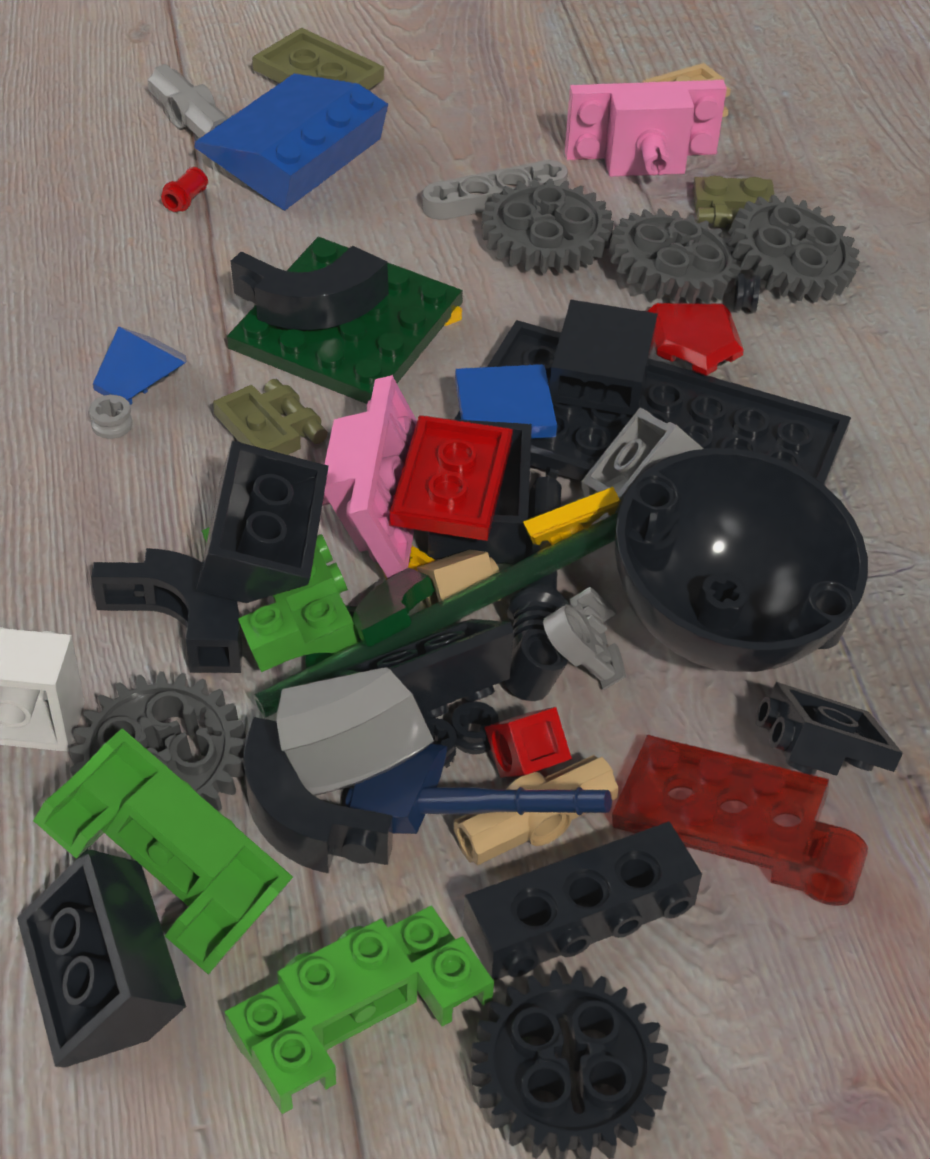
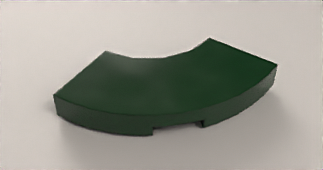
[353,567,435,647]

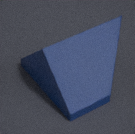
[93,326,187,405]

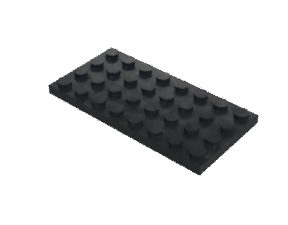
[455,320,851,486]

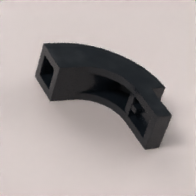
[230,245,389,330]
[91,548,242,673]
[243,717,393,874]

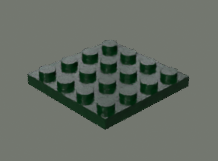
[227,236,463,404]

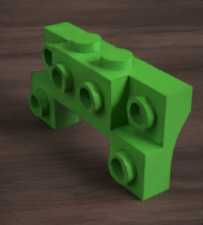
[201,527,362,672]
[33,728,293,975]
[224,905,494,1114]

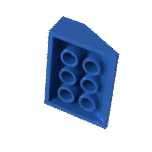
[194,73,388,211]

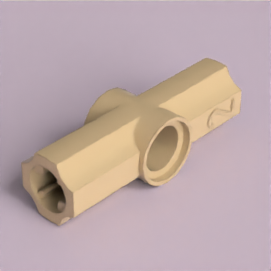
[454,755,619,866]

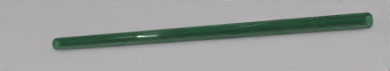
[253,512,618,718]

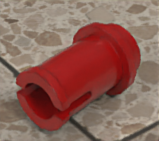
[161,167,208,212]

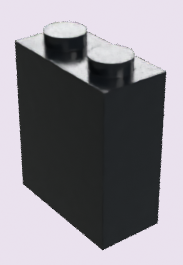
[550,299,658,416]

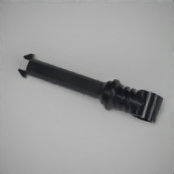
[504,466,568,701]

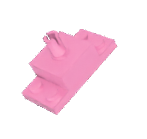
[565,80,727,177]
[322,375,417,579]

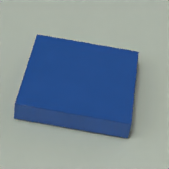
[455,364,557,439]

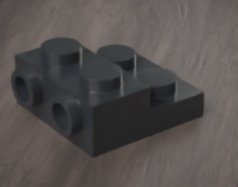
[756,682,903,776]

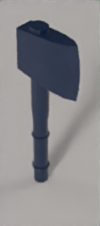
[346,744,612,834]

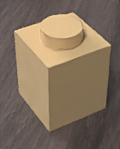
[417,550,501,619]

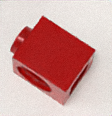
[485,707,572,778]

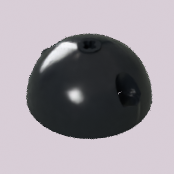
[615,448,868,672]

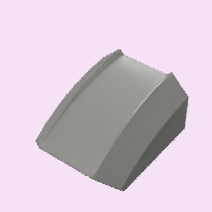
[581,408,704,525]
[276,667,434,796]

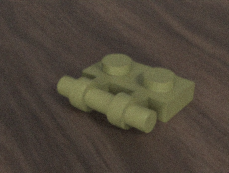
[693,176,775,228]
[213,379,328,455]

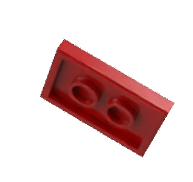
[389,415,513,541]

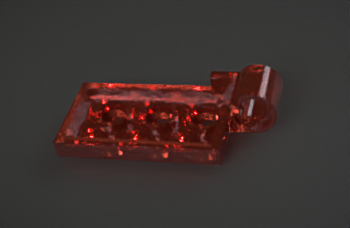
[612,735,868,906]

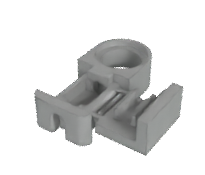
[543,587,626,690]

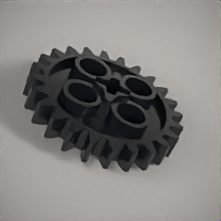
[471,970,671,1159]

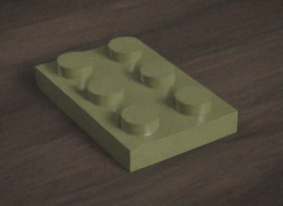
[252,27,384,90]

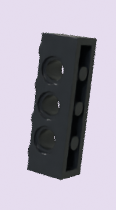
[463,821,702,981]

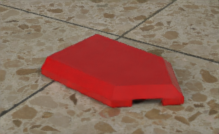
[647,303,744,376]

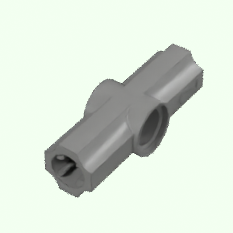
[148,64,228,138]

